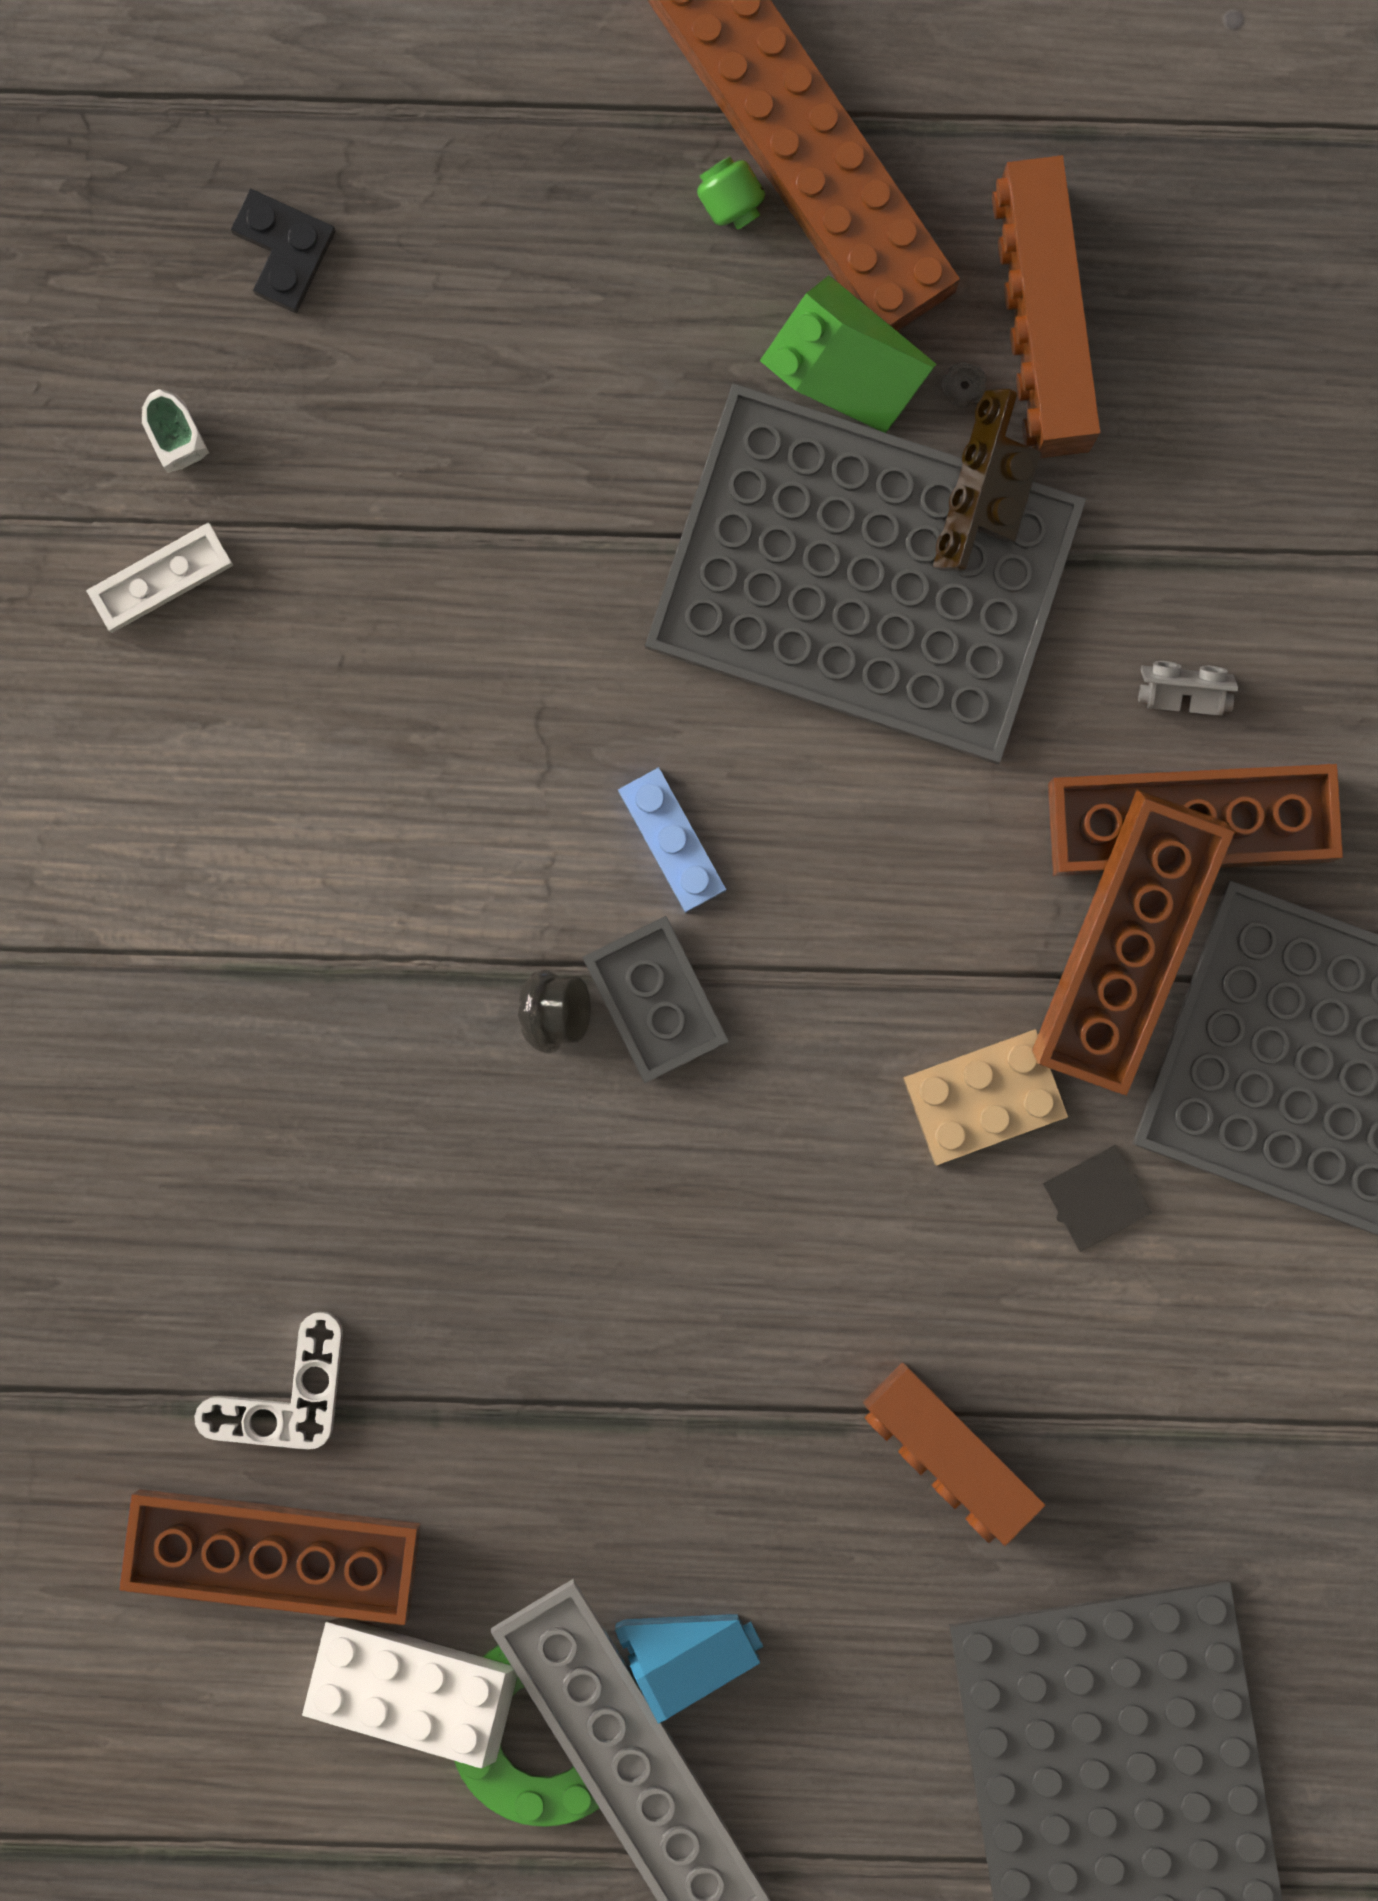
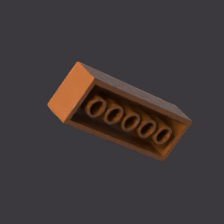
[992,155,1100,458]
[1048,764,1343,876]
[1032,789,1235,1096]
[119,1489,421,1625]

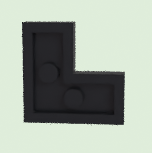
[231,188,336,314]

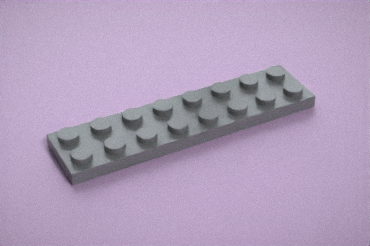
[491,1578,770,1901]

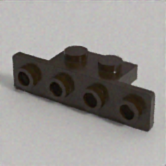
[933,389,1041,571]

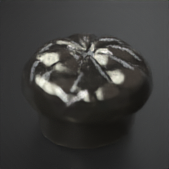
[518,969,591,1054]

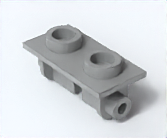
[1138,661,1238,716]

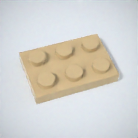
[903,1029,1068,1165]

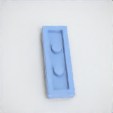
[618,767,726,913]

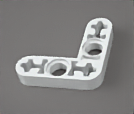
[194,1312,343,1450]

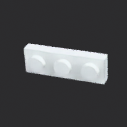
[86,522,234,633]

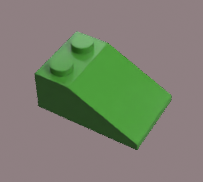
[760,275,937,433]

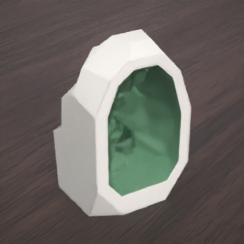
[142,389,209,473]

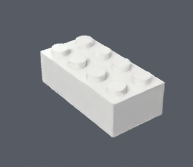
[302,1618,517,1769]

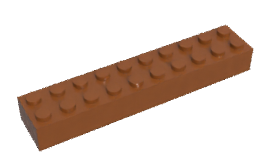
[647,0,960,331]

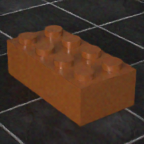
[863,1362,1046,1546]

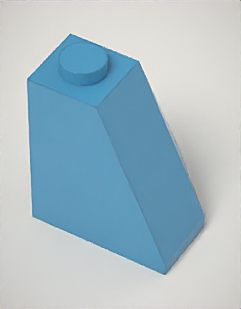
[615,1614,764,1724]

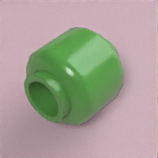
[697,156,765,230]

